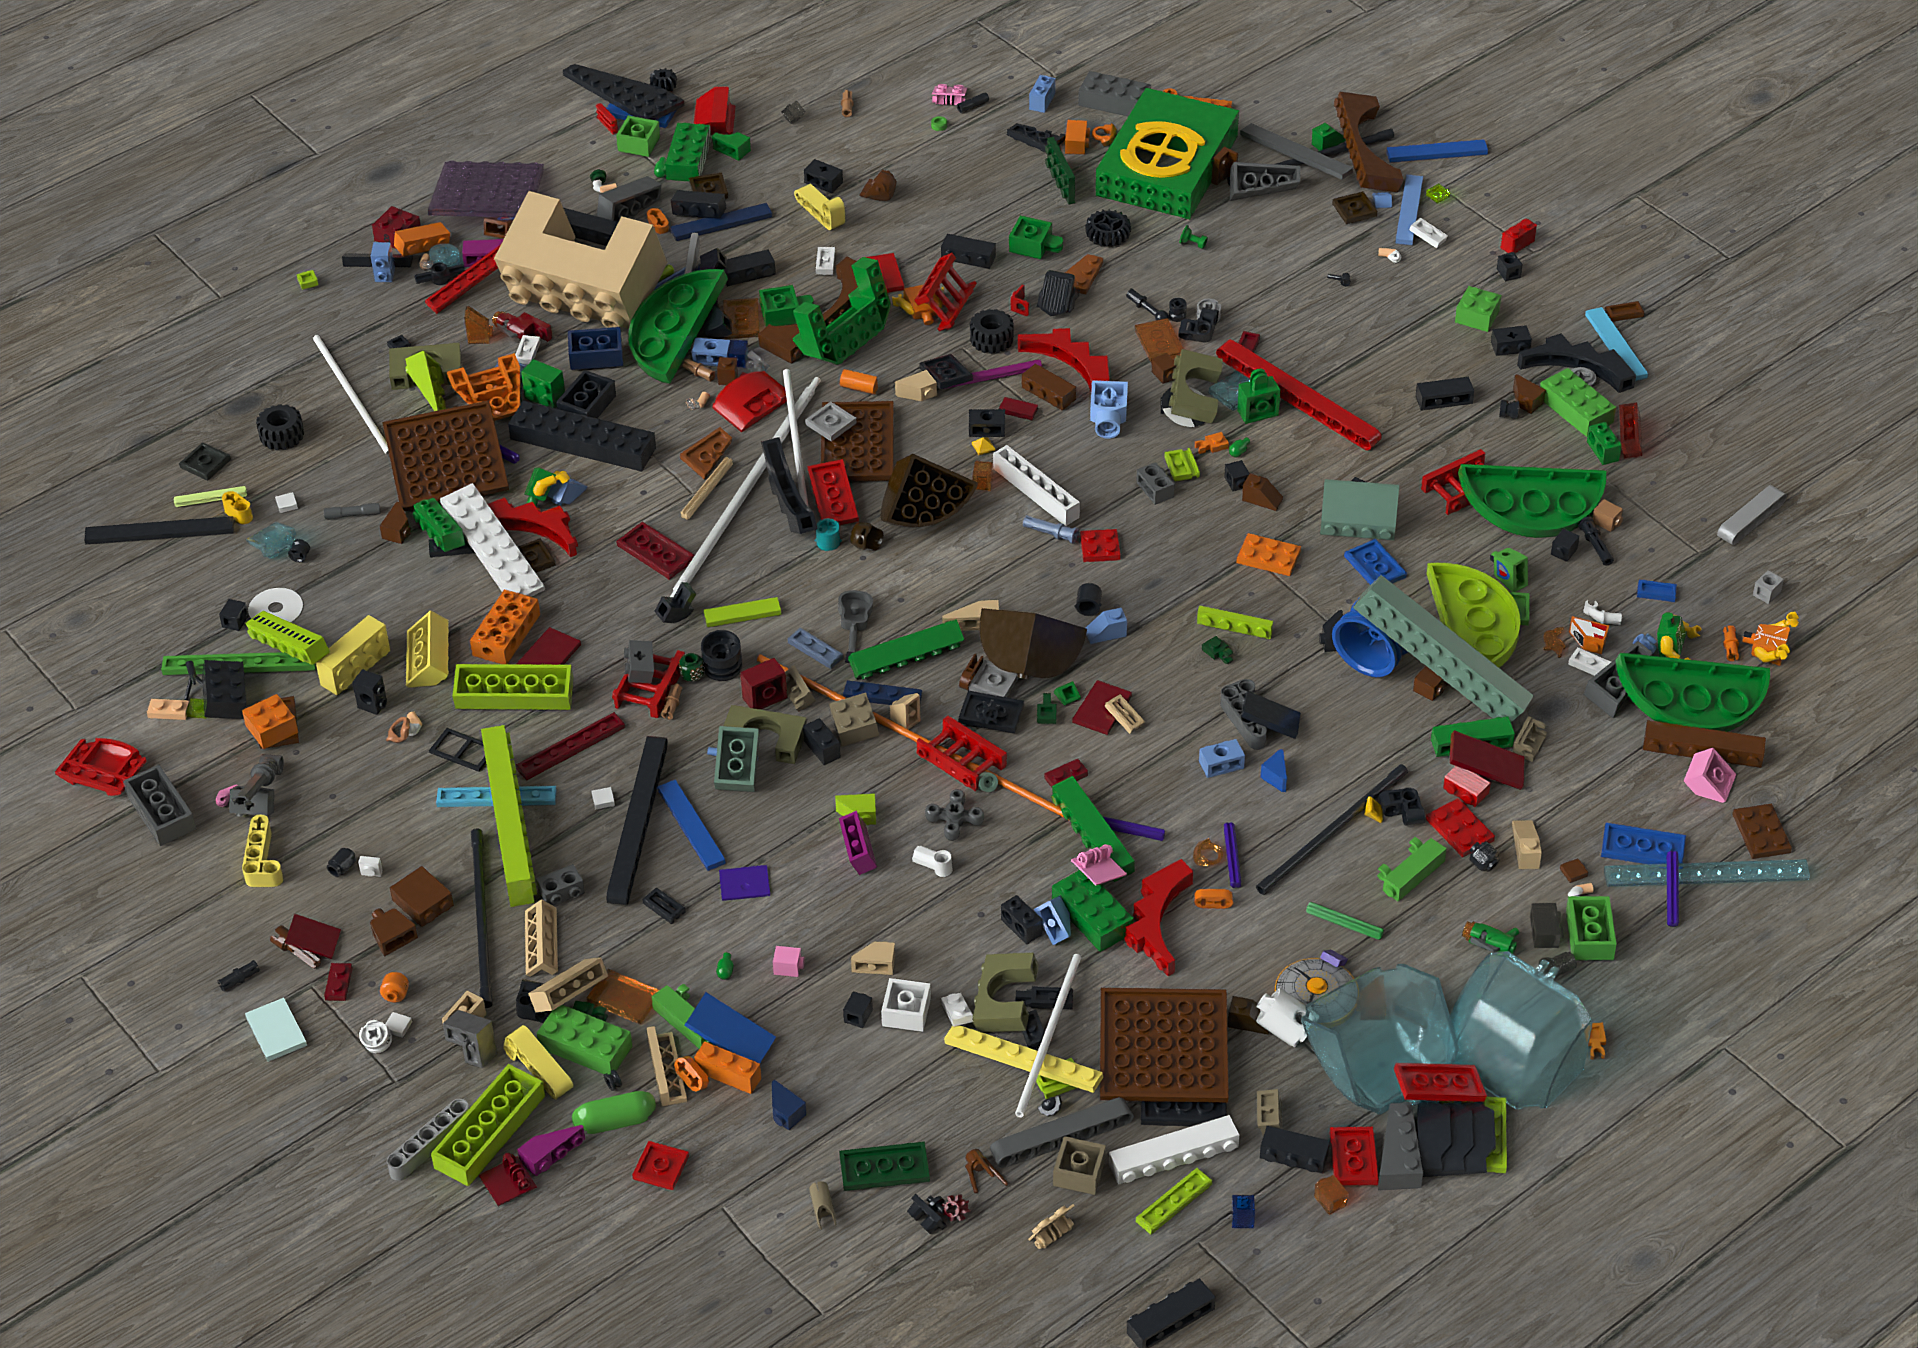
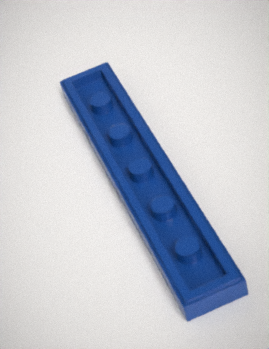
[1386,139,1488,162]
[658,779,726,871]

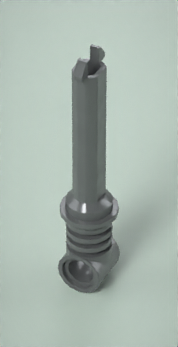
[231,754,284,807]

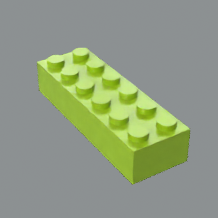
[452,664,574,710]
[431,1064,545,1187]

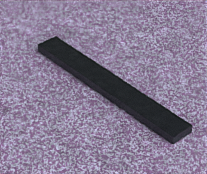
[84,516,234,545]

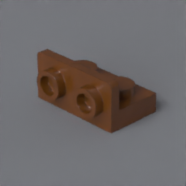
[1211,147,1238,185]

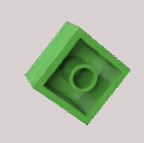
[616,116,660,157]
[1455,286,1502,332]

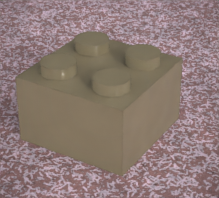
[829,693,879,747]
[1053,1136,1106,1195]

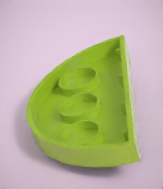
[1427,563,1520,668]

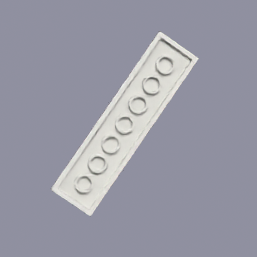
[440,483,545,597]

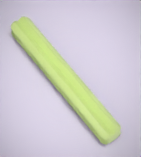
[174,486,247,507]

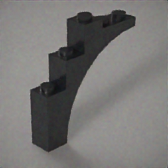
[1517,333,1636,393]
[761,437,818,534]

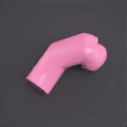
[215,784,237,807]

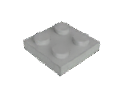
[805,402,856,441]
[969,660,1018,697]

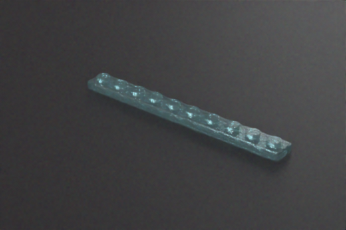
[1604,859,1810,887]

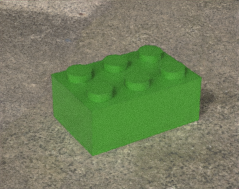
[1566,896,1617,960]

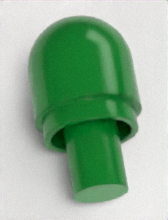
[654,157,666,178]
[1229,437,1250,457]
[716,952,734,980]

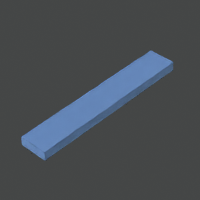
[1395,175,1423,245]

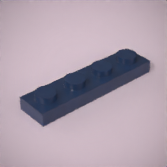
[843,680,922,705]

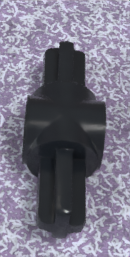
[414,262,465,285]

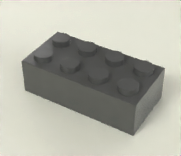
[1078,71,1151,116]
[123,765,197,846]

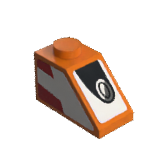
[1569,616,1609,654]

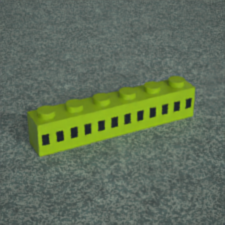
[246,611,330,665]

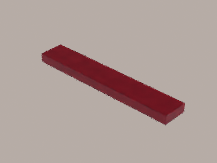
[516,712,625,781]

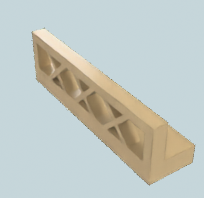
[525,899,558,977]
[646,1026,687,1106]

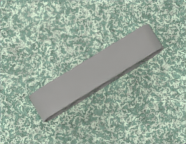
[1717,485,1787,545]
[387,1099,469,1181]

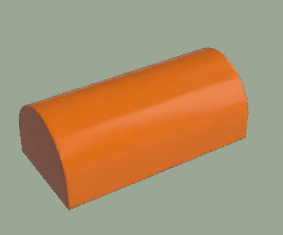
[840,369,878,394]

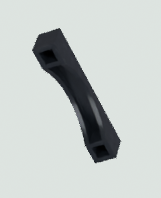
[699,248,732,339]

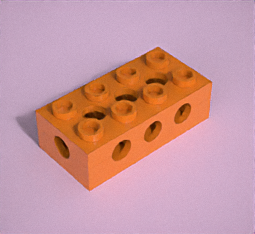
[470,589,540,664]

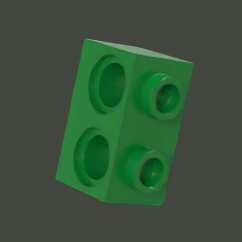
[1587,422,1622,465]

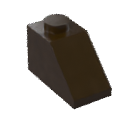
[1228,996,1270,1035]

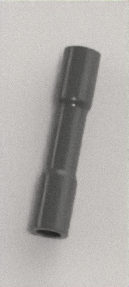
[324,503,380,519]

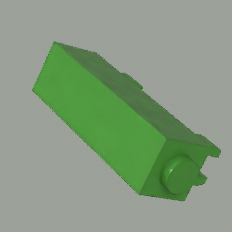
[1377,837,1447,901]
[651,984,714,1049]

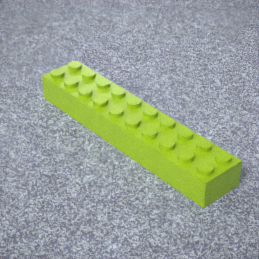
[481,725,537,907]

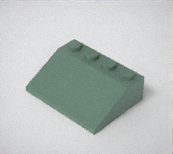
[1320,479,1399,540]

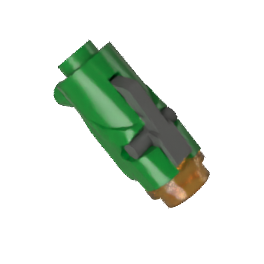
[1462,921,1519,956]

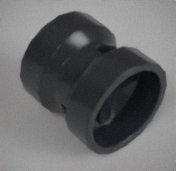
[1169,298,1187,322]
[1499,399,1519,419]

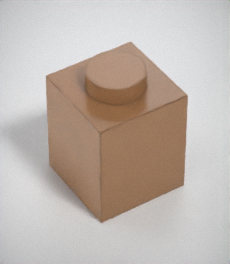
[1593,499,1623,532]

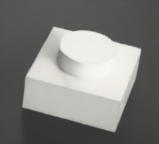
[358,856,383,877]

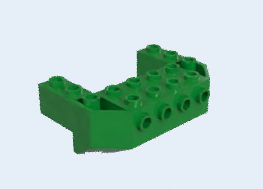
[792,257,891,365]

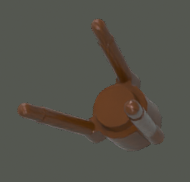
[965,1149,1008,1193]

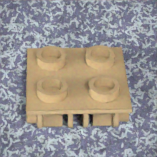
[1028,1204,1074,1249]

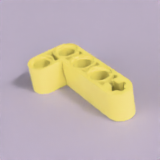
[794,184,845,230]
[242,814,283,887]
[503,1025,573,1100]

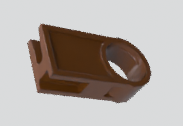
[959,654,983,690]

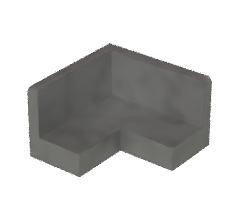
[443,1010,497,1068]

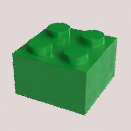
[521,359,565,408]

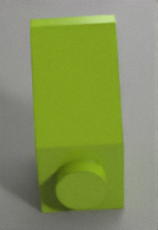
[835,794,876,825]

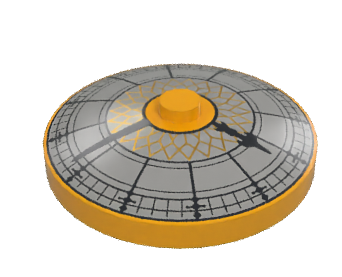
[1275,958,1358,1029]

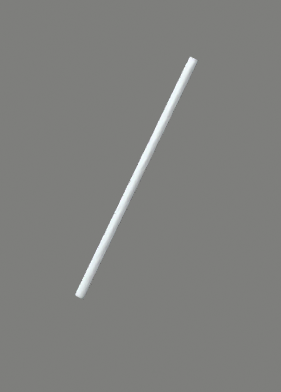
[313,335,389,456]
[783,369,809,508]
[1015,954,1081,1117]

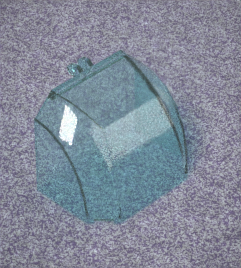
[1444,951,1593,1110]
[1301,964,1460,1115]

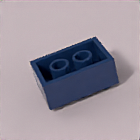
[568,327,623,370]

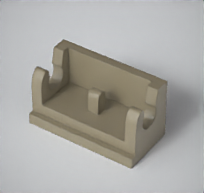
[785,665,816,712]
[1513,716,1547,762]
[1257,1089,1282,1136]

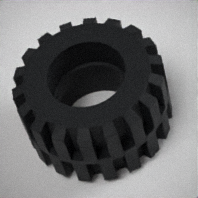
[970,309,1014,354]
[256,404,304,450]

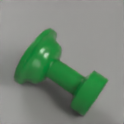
[1179,225,1208,249]

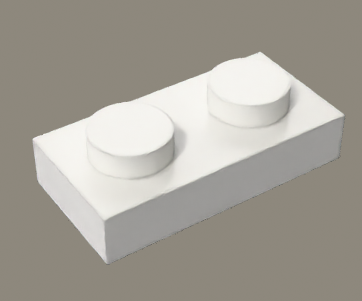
[1410,218,1448,248]
[816,247,835,275]
[515,335,540,365]
[1568,647,1611,676]
[941,993,973,1027]

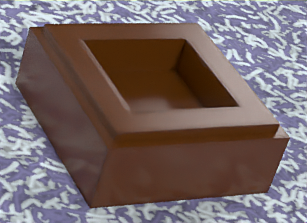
[1560,858,1588,883]

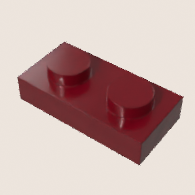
[1044,758,1088,788]
[324,963,353,1001]

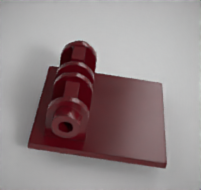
[479,1152,537,1206]

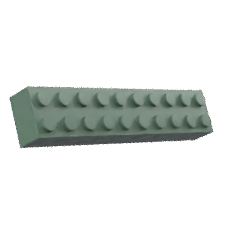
[1353,575,1534,722]

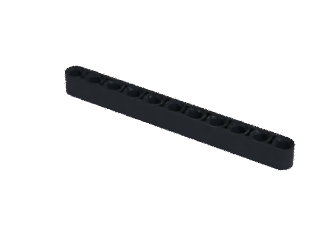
[606,736,668,905]

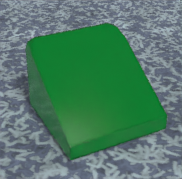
[1053,681,1081,706]

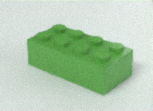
[1540,368,1616,437]
[537,1005,632,1074]

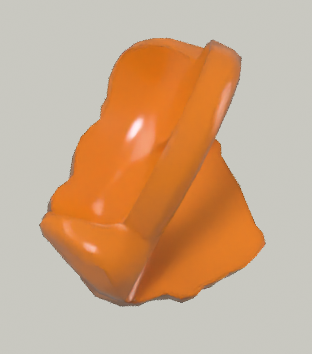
[1092,123,1117,147]

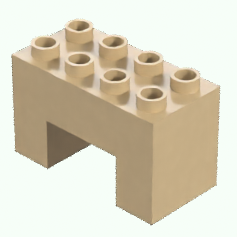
[494,191,667,329]

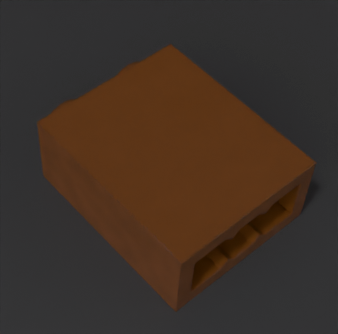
[389,866,454,927]

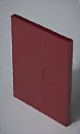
[285,913,341,959]

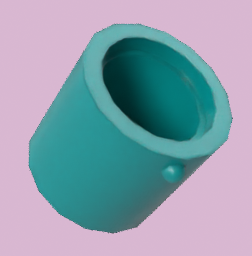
[815,518,842,551]

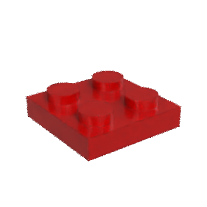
[1080,529,1120,562]
[632,1141,689,1190]

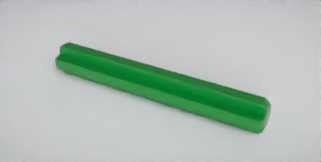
[1306,902,1384,940]

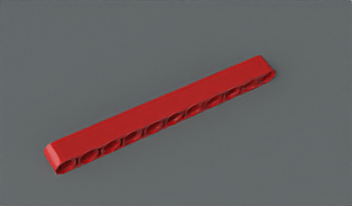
[1216,339,1382,450]

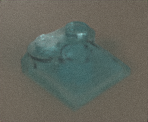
[246,522,296,559]

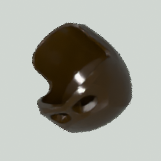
[850,522,884,551]

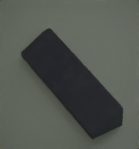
[342,253,413,267]

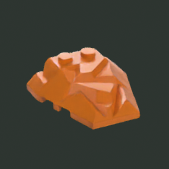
[447,353,520,421]

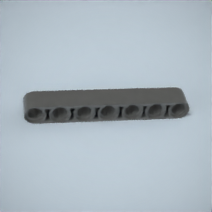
[990,1097,1134,1168]

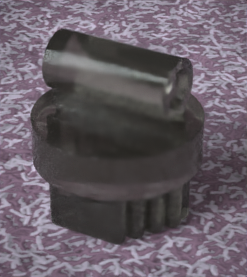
[781,101,806,124]

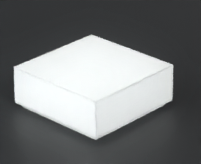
[275,492,298,513]
[591,787,615,810]
[385,1012,412,1038]

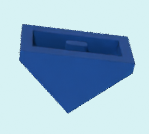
[1261,749,1287,792]

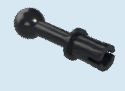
[1126,288,1169,323]

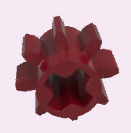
[942,1194,970,1222]

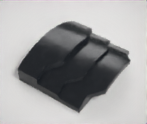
[1418,1100,1496,1177]

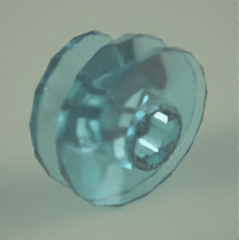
[429,244,460,267]

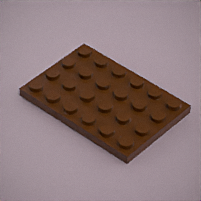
[821,401,894,481]

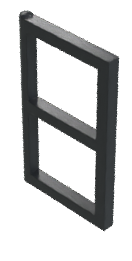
[429,728,486,772]

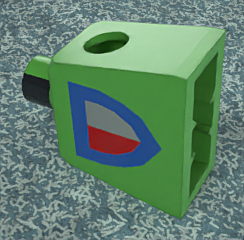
[1490,548,1528,592]

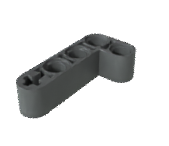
[1220,679,1267,750]

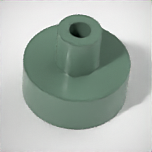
[978,772,998,792]

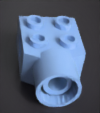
[1090,381,1128,439]

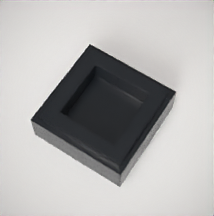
[387,335,411,348]

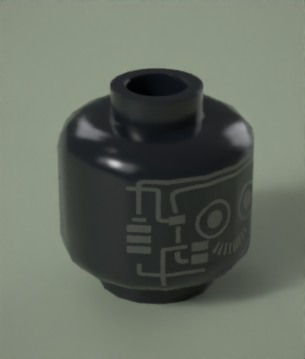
[1469,841,1500,871]

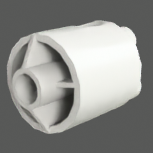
[1256,988,1318,1047]

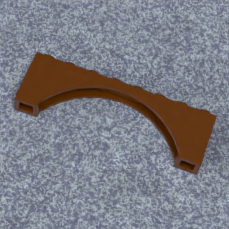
[1334,91,1404,193]
[758,256,858,364]

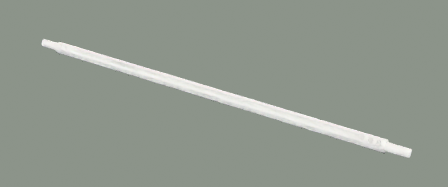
[670,377,821,597]

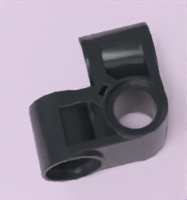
[1178,307,1219,343]
[1379,787,1425,826]
[516,979,552,1023]

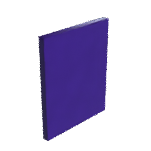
[719,865,770,901]

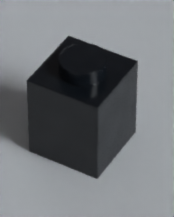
[1551,529,1580,562]
[843,991,873,1028]

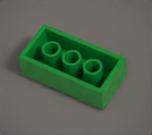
[1052,870,1134,952]

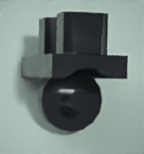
[907,1194,947,1234]

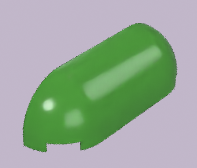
[572,1091,656,1134]

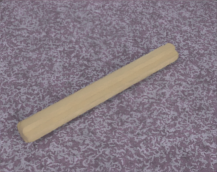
[681,457,733,520]

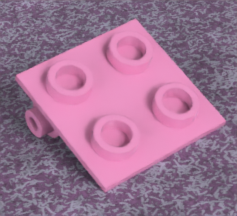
[932,84,967,105]
[1071,844,1127,886]

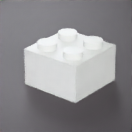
[881,978,931,1032]

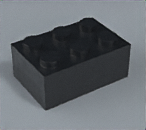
[556,370,616,418]
[202,660,246,719]

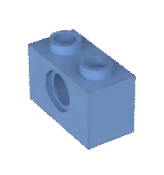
[1029,75,1055,113]
[371,242,395,282]
[692,338,731,366]
[1199,739,1245,778]

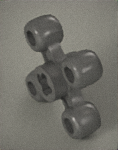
[925,789,984,841]

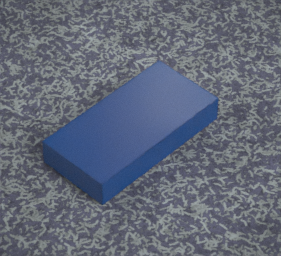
[1637,580,1677,602]

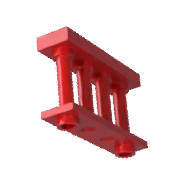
[914,253,977,331]
[1421,449,1486,515]
[612,650,685,718]
[917,716,1007,791]

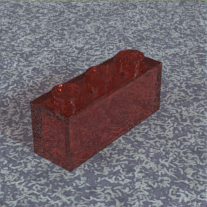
[1619,402,1643,459]

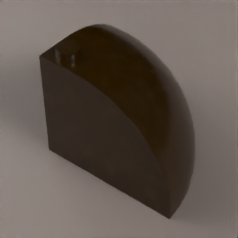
[880,453,978,528]
[979,608,1087,680]

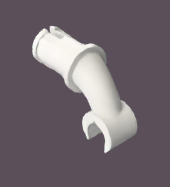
[1583,600,1622,625]

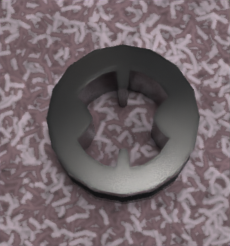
[603,1069,622,1091]

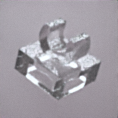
[746,350,770,372]

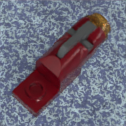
[492,311,553,342]

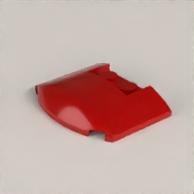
[712,371,794,433]
[55,738,147,796]

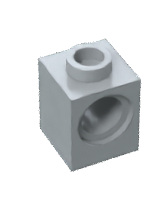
[1753,570,1784,604]

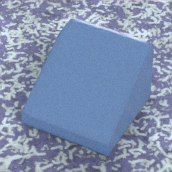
[1372,192,1392,208]

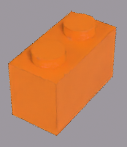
[1065,120,1090,155]

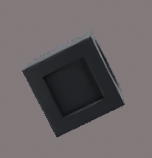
[1496,252,1523,282]
[1224,460,1250,492]
[219,599,249,631]

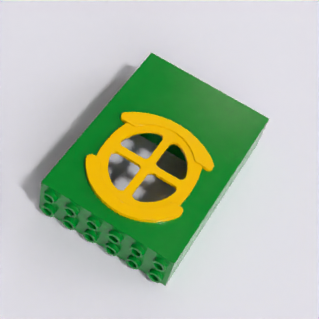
[1096,88,1239,219]

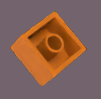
[242,694,298,750]

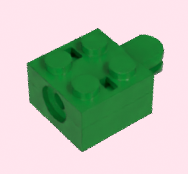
[1009,215,1063,259]
[759,285,814,327]
[1237,369,1280,424]

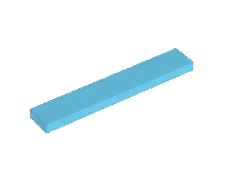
[1585,307,1648,381]
[436,786,557,807]

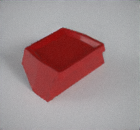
[694,87,736,135]

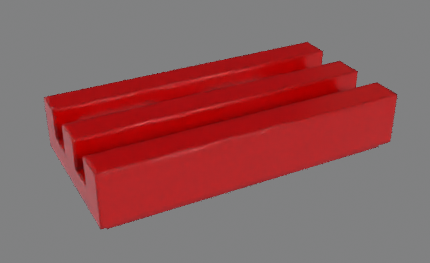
[596,103,618,135]

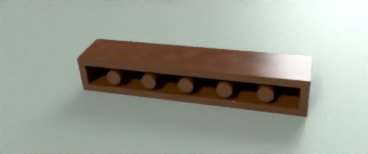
[1643,720,1766,768]

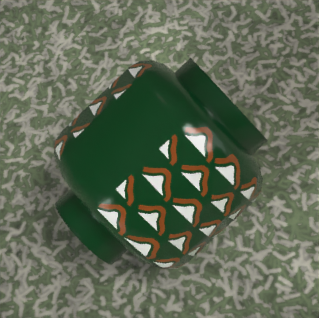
[679,653,705,682]

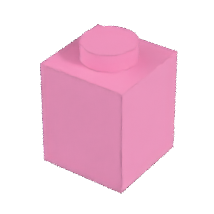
[773,946,804,977]

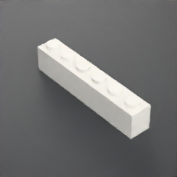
[993,445,1080,526]
[1109,1115,1239,1184]

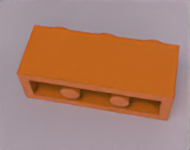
[394,222,450,256]
[694,1041,761,1094]

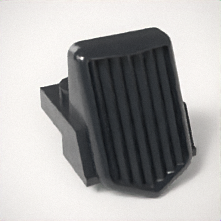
[1037,270,1080,316]

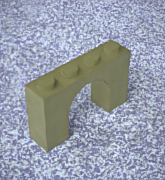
[389,343,462,390]
[1169,349,1223,424]
[723,705,807,764]
[972,952,1039,1032]

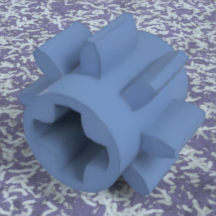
[1633,633,1657,654]

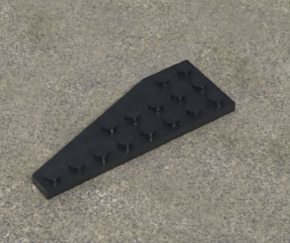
[563,64,684,120]

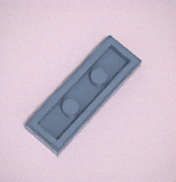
[788,628,843,669]

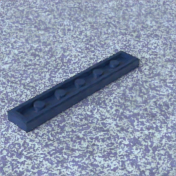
[670,203,772,241]

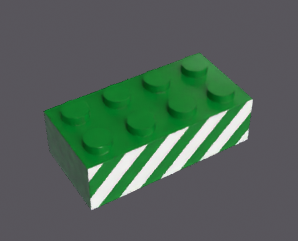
[665,123,711,182]

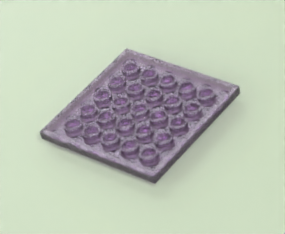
[428,161,544,217]

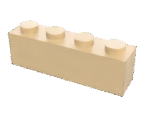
[528,957,608,1012]

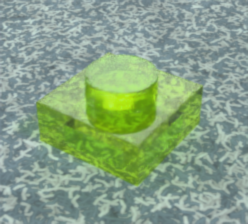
[1426,183,1450,204]
[186,698,206,719]

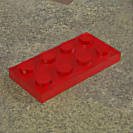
[807,459,859,525]
[1393,1063,1487,1102]

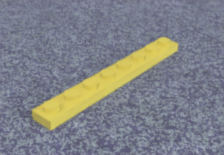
[944,1025,1103,1093]

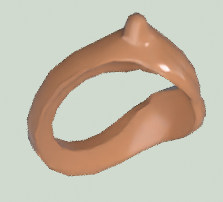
[386,717,410,743]

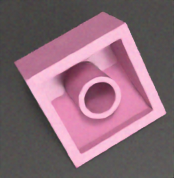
[1684,748,1736,803]

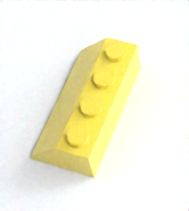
[406,610,449,687]

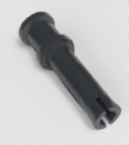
[1578,517,1614,566]

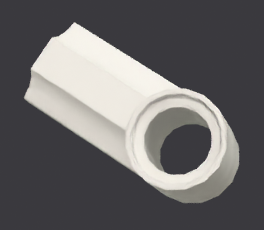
[912,846,953,877]

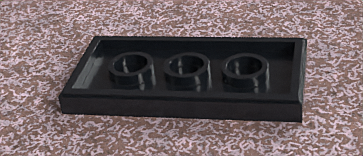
[1141,1101,1227,1127]

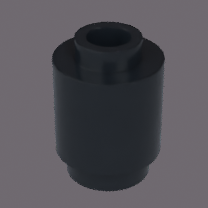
[327,848,356,877]

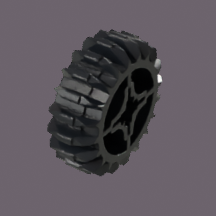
[1085,209,1131,247]

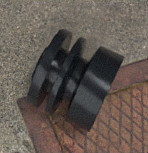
[701,630,742,681]

